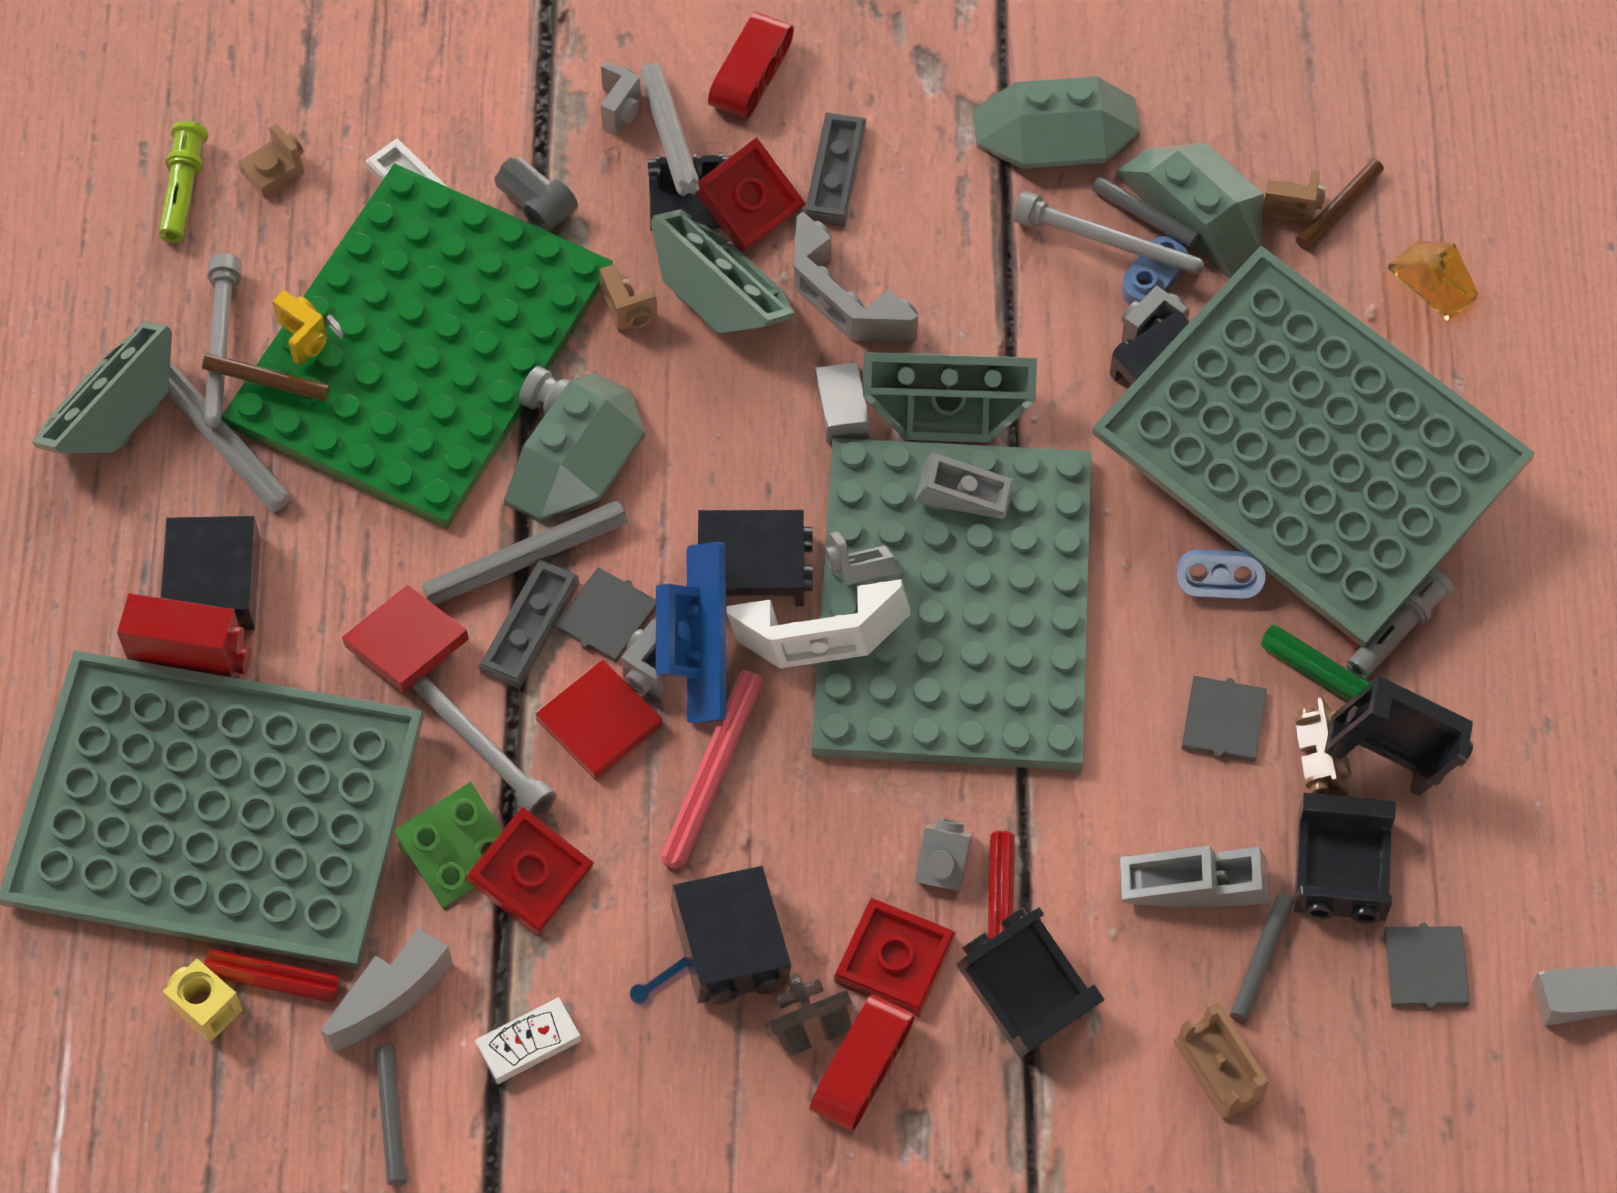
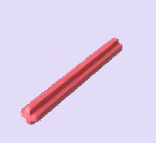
[661,670,762,870]

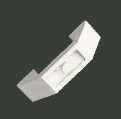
[726,579,910,669]

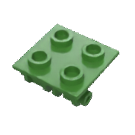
[393,782,502,908]

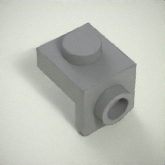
[600,62,642,136]
[1121,285,1189,341]
[825,531,897,586]
[621,618,664,699]
[914,818,973,891]

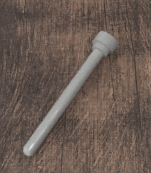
[1013,191,1204,274]
[204,253,242,429]
[411,676,557,818]

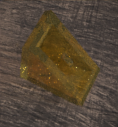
[1388,241,1478,321]

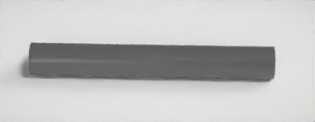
[1092,177,1201,249]
[1230,894,1294,1023]
[375,1045,406,1186]

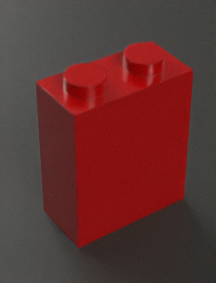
[117,593,251,679]

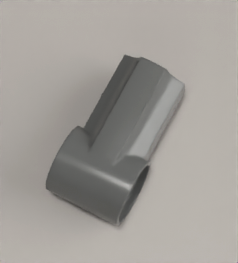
[494,157,578,232]

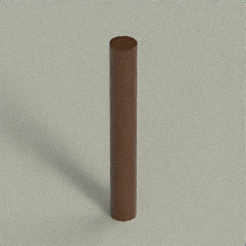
[1296,159,1384,250]
[202,353,330,402]

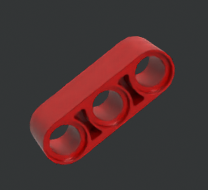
[708,11,794,119]
[809,994,915,1132]

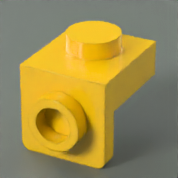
[272,289,328,366]

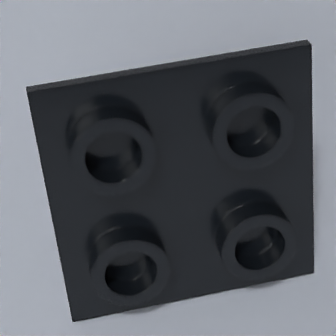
[648,152,731,231]

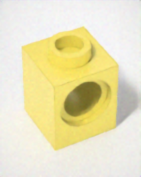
[163,958,243,1043]

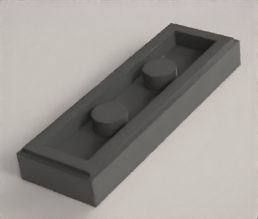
[805,113,866,227]
[479,559,579,690]

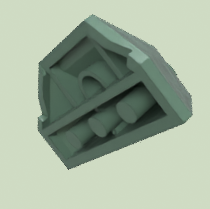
[973,76,1140,169]
[1116,142,1264,279]
[651,209,794,333]
[32,321,172,454]
[863,353,1037,443]
[504,372,645,523]

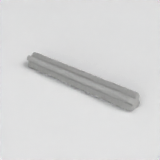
[640,62,699,196]
[167,360,290,512]
[422,501,627,606]

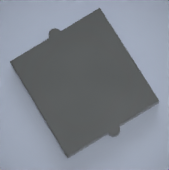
[555,567,656,663]
[1181,676,1267,762]
[1384,922,1470,1010]

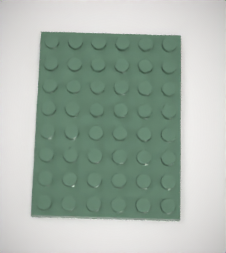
[1092,246,1535,648]
[812,438,1092,771]
[0,650,424,970]

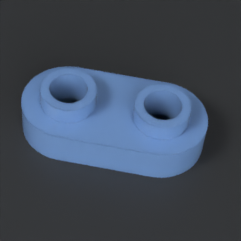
[1122,236,1187,305]
[1176,549,1266,599]

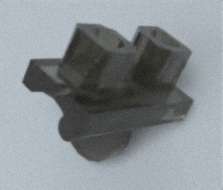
[763,973,852,1058]

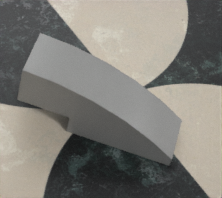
[1120,845,1270,908]
[321,928,453,1052]

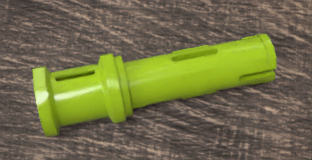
[159,121,208,243]

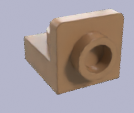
[238,124,304,198]
[1263,168,1326,225]
[599,264,657,332]

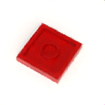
[696,137,806,253]
[342,585,469,693]
[535,660,663,780]
[464,806,594,936]
[834,897,956,1017]

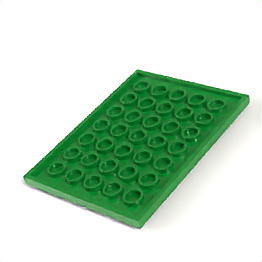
[222,163,613,529]

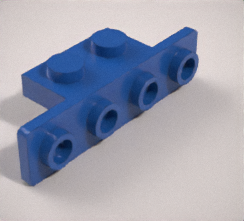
[656,542,726,723]

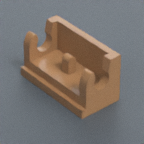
[1174,1002,1269,1120]

